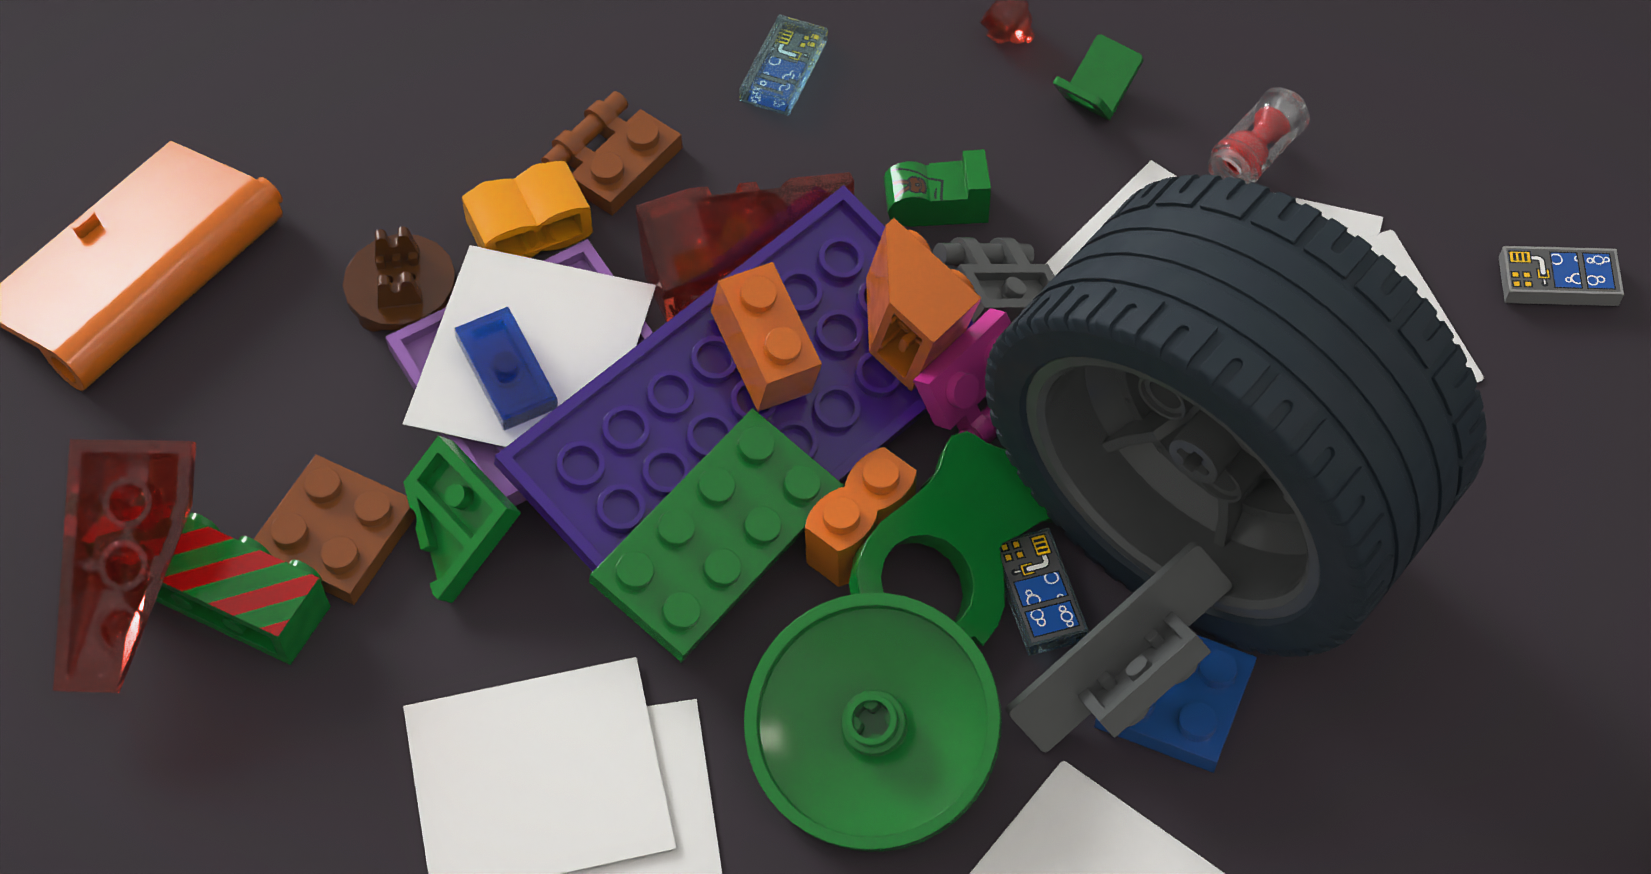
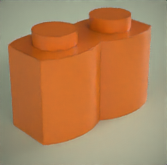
[805,447,917,587]

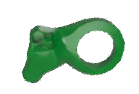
[849,431,1054,646]

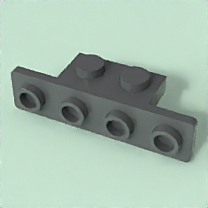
[1006,542,1232,752]

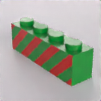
[73,484,331,665]

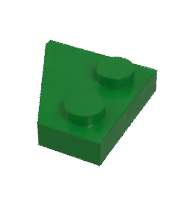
[403,436,521,603]

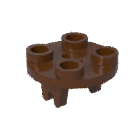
[342,227,457,332]

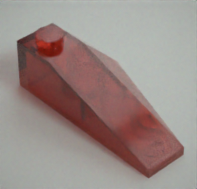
[635,172,854,322]

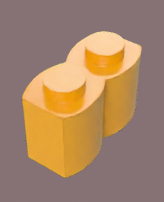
[462,161,593,258]

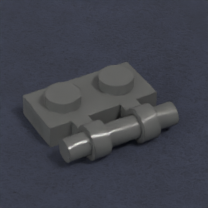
[933,237,1055,323]

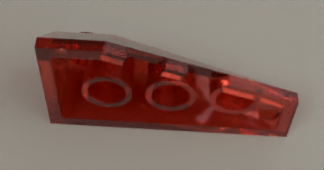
[53,439,196,693]

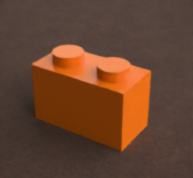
[711,262,822,412]

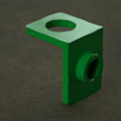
[1053,34,1144,121]

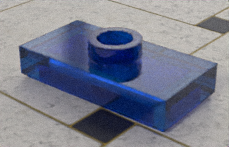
[454,307,558,431]

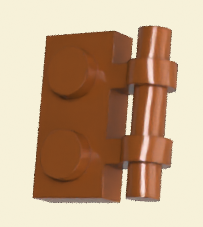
[541,91,683,216]

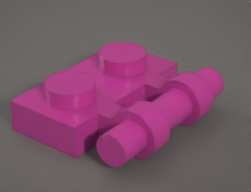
[913,308,1011,444]

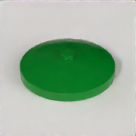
[744,592,1002,852]

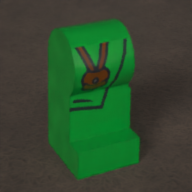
[883,149,991,227]

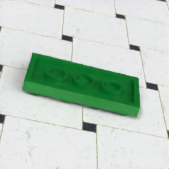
[589,408,843,663]

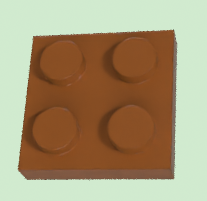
[254,454,416,605]

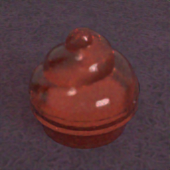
[979,0,1034,44]

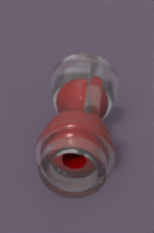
[1208,87,1310,185]

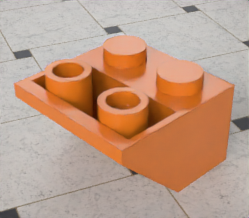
[866,218,981,391]

